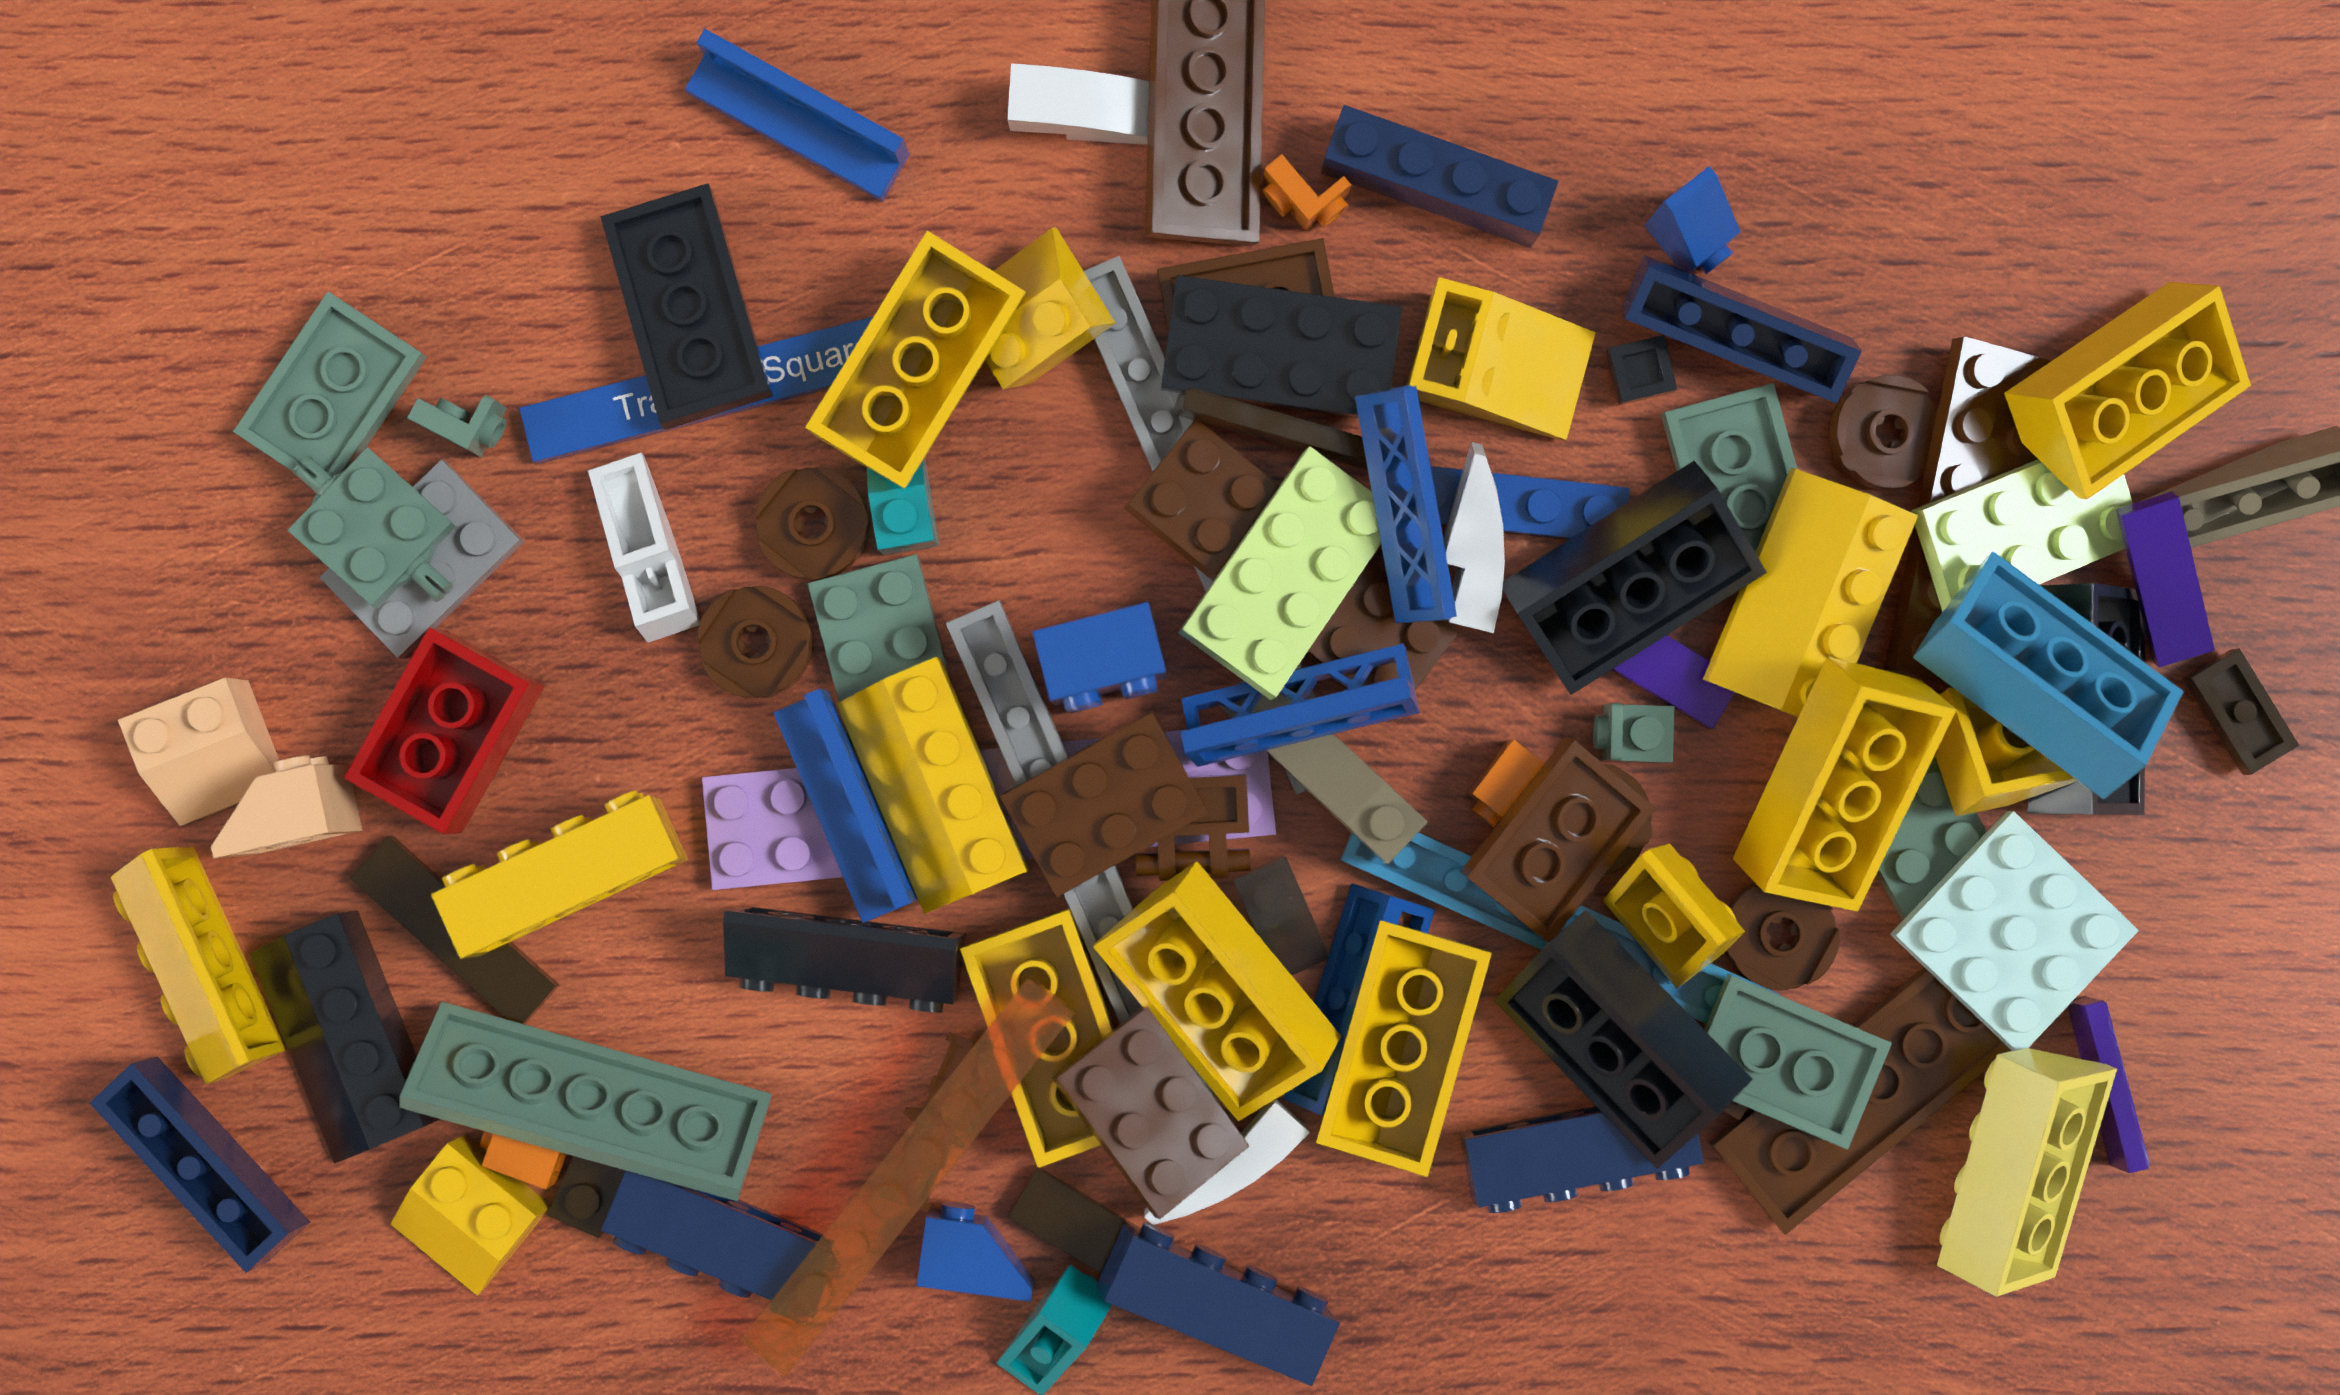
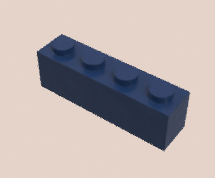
[1321,105,1559,248]
[1622,255,1862,403]
[89,1056,310,1273]
[1459,1105,1704,1213]
[601,1171,847,1320]
[1096,1222,1340,1386]

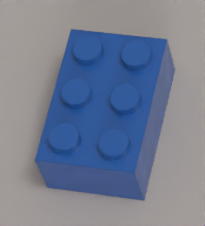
[1033,602,1166,714]

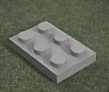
[320,459,525,659]

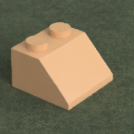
[118,678,279,826]
[211,756,363,858]

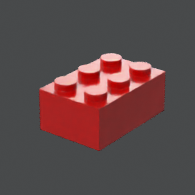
[344,627,545,834]

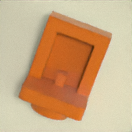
[1262,154,1351,231]

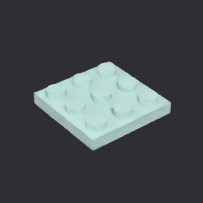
[1890,811,2139,1051]

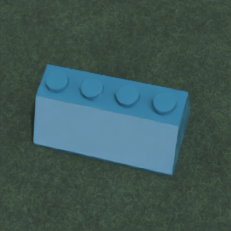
[1913,551,2184,799]

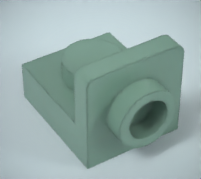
[407,395,507,457]
[1593,703,1674,763]

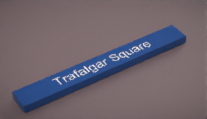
[519,316,874,464]

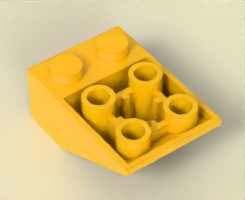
[1406,277,1596,441]

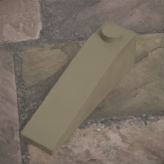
[2139,426,2340,548]
[1219,680,1428,864]

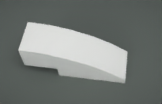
[1007,63,1149,145]
[1443,442,1505,633]
[588,452,701,643]
[1144,1099,1310,1225]

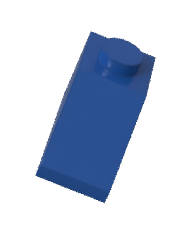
[1644,166,1741,275]
[917,1202,1035,1302]

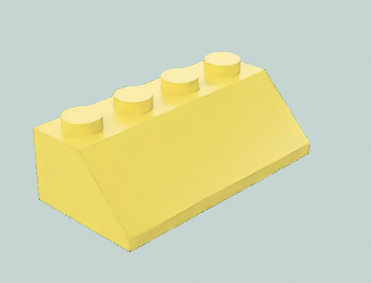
[1937,1048,2117,1297]

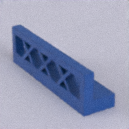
[685,28,910,203]
[1355,385,1457,623]
[1180,644,1420,767]
[773,689,918,923]
[1283,883,1435,1116]

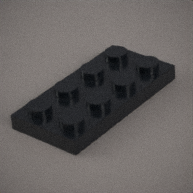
[600,183,773,430]
[1161,275,1402,418]

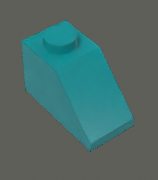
[866,458,940,556]
[997,1264,1113,1395]

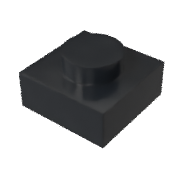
[1606,335,1677,405]

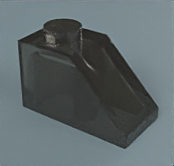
[1232,855,1328,975]

